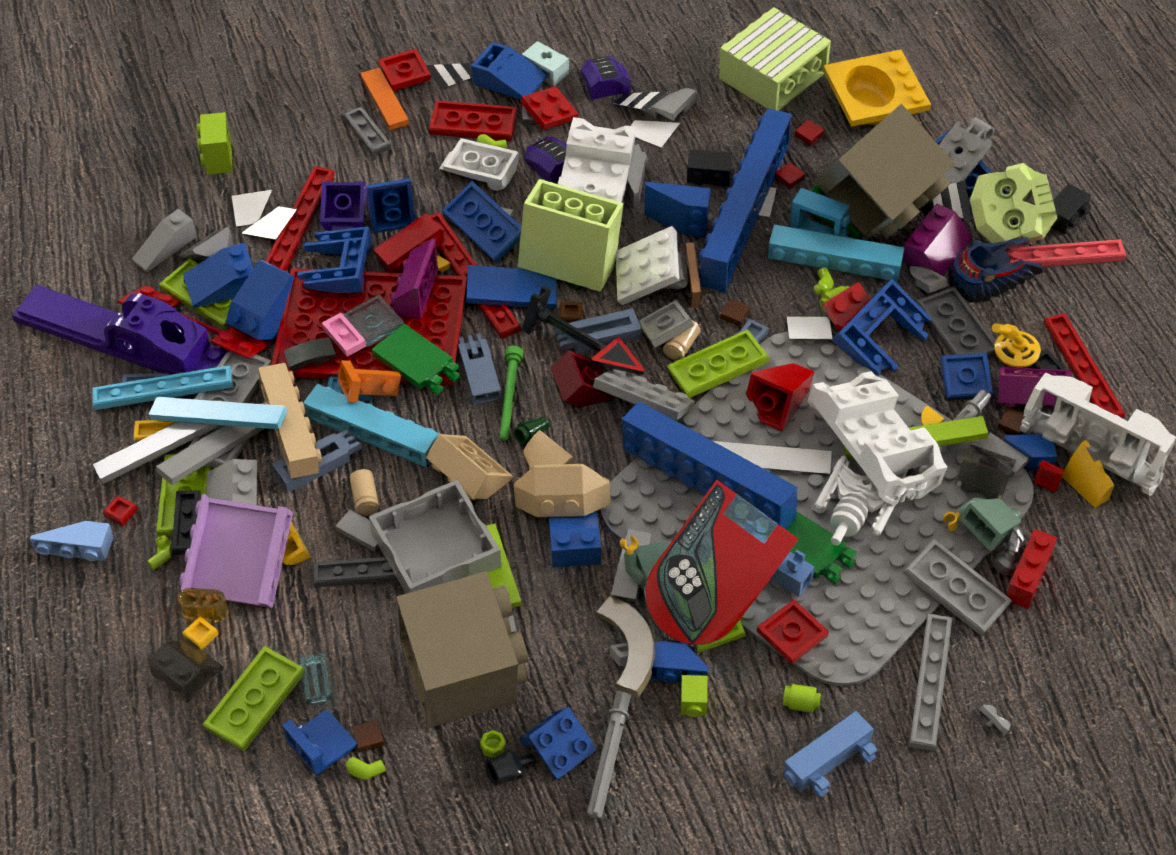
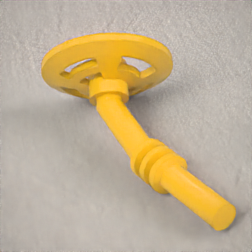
[992,323,1041,368]

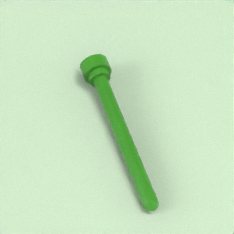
[499,346,523,441]

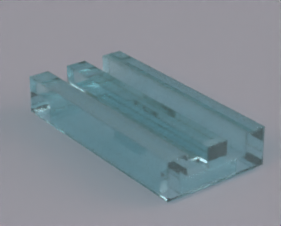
[299,652,332,704]

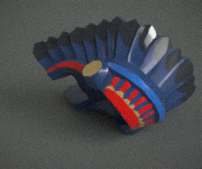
[948,238,1043,302]

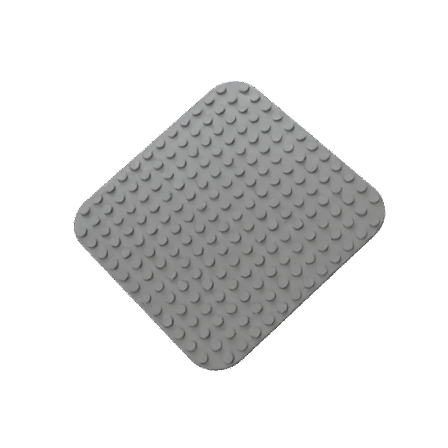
[601,332,1034,686]

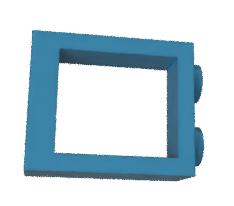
[790,188,851,237]

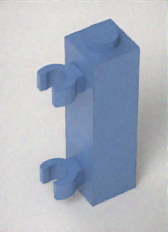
[739,520,815,597]
[783,711,878,798]

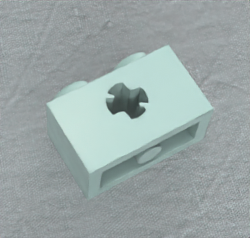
[522,41,569,87]

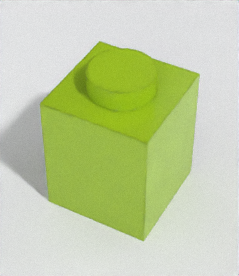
[681,675,708,717]

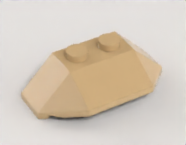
[514,464,611,517]

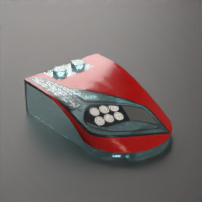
[644,480,798,646]

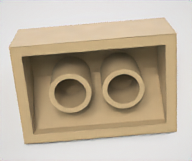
[425,434,514,500]

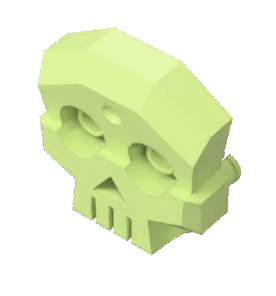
[970,163,1057,243]

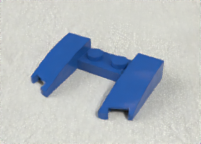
[297,226,372,293]
[831,279,932,376]

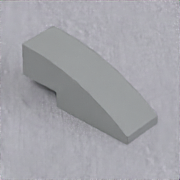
[611,529,653,603]

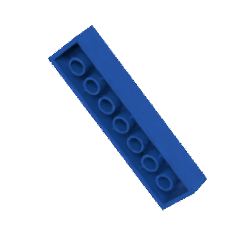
[622,401,798,532]

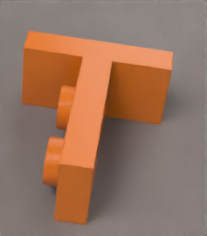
[337,360,401,402]

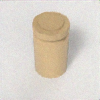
[663,320,700,361]
[350,469,379,516]

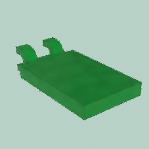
[372,324,460,395]
[760,512,857,585]

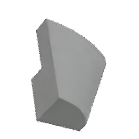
[640,88,696,120]

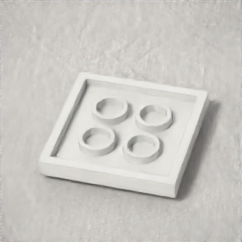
[616,226,680,305]

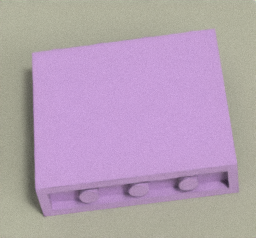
[179,494,293,609]

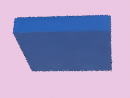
[940,353,994,401]

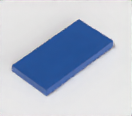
[442,181,522,263]
[466,265,556,309]

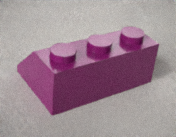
[902,204,972,276]
[391,239,438,319]
[998,367,1071,409]

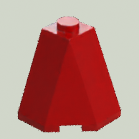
[746,363,814,431]

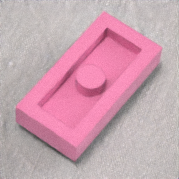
[322,313,366,356]

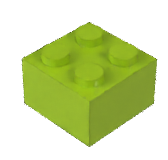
[197,112,232,175]

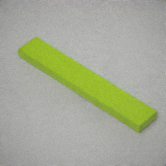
[843,416,988,460]

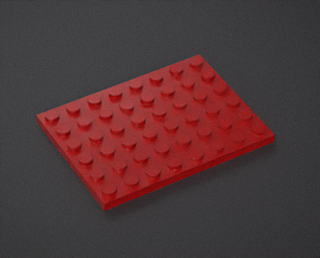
[271,268,467,385]

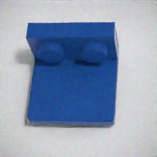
[519,706,596,779]
[282,710,357,775]

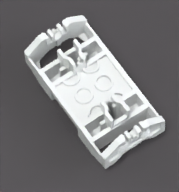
[558,117,636,203]
[807,371,947,505]
[1020,372,1176,496]

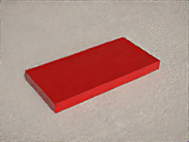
[429,100,518,141]

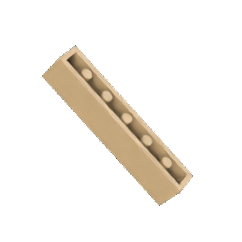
[258,363,322,479]

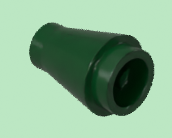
[514,416,549,445]

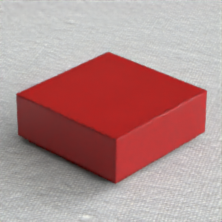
[795,120,824,146]
[775,163,805,189]
[1033,460,1065,492]
[103,495,138,526]

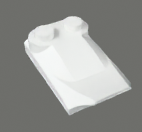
[439,138,519,191]

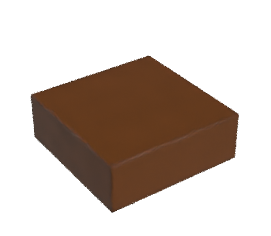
[720,299,750,326]
[559,302,583,323]
[998,407,1025,435]
[352,720,384,752]

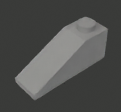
[625,144,648,209]
[132,209,196,273]

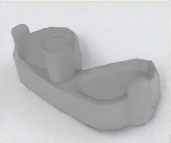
[979,704,1011,736]

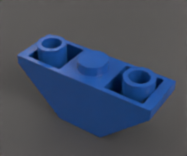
[650,641,708,683]

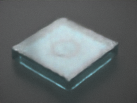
[343,295,404,348]

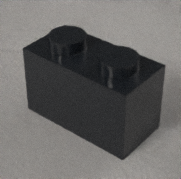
[687,149,732,186]
[1051,183,1091,234]

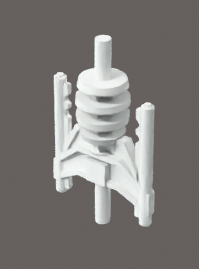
[814,456,895,546]

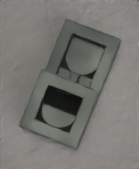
[284,338,337,372]

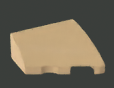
[523,430,573,469]

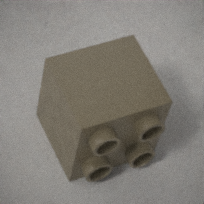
[814,103,955,240]
[396,571,528,728]

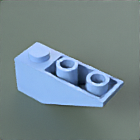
[30,521,114,561]

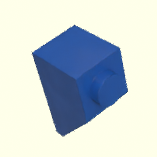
[1004,434,1057,471]

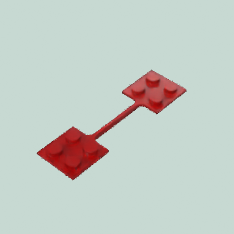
[117,286,274,359]

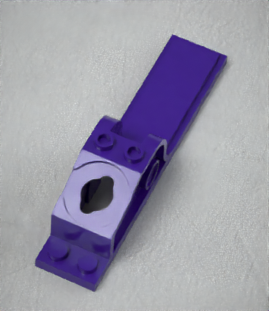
[12,284,228,375]

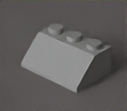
[207,459,257,505]

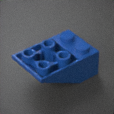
[471,42,547,99]

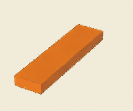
[360,67,409,131]

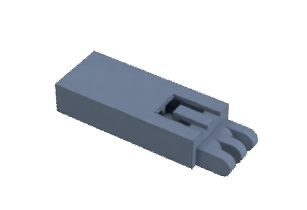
[554,308,641,353]
[458,333,502,405]
[272,429,362,493]

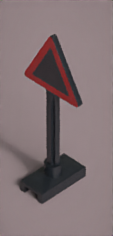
[521,286,645,375]

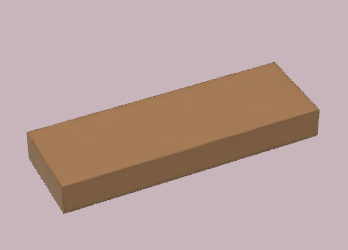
[685,243,701,307]

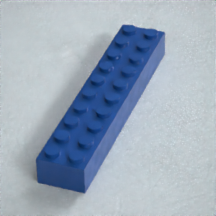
[698,108,792,293]

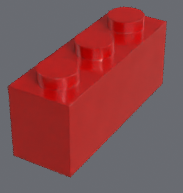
[373,213,445,273]
[1006,529,1057,610]

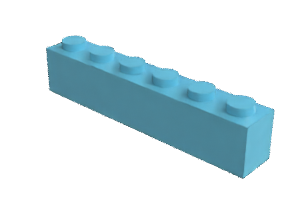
[768,225,904,281]
[303,384,439,467]

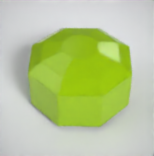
[480,730,506,758]

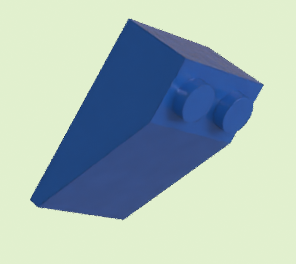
[367,178,415,234]
[644,182,711,237]
[183,243,254,308]
[225,260,294,339]
[548,511,601,568]

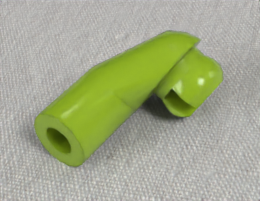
[477,134,507,149]
[813,267,834,296]
[146,535,172,571]
[346,757,386,780]

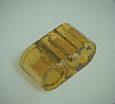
[178,588,228,622]

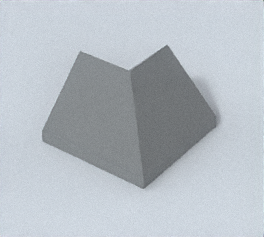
[179,227,233,261]

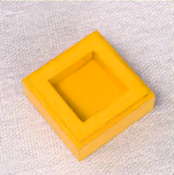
[182,617,219,651]

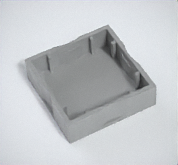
[369,479,501,594]

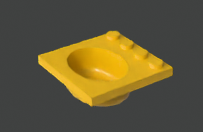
[823,49,931,127]

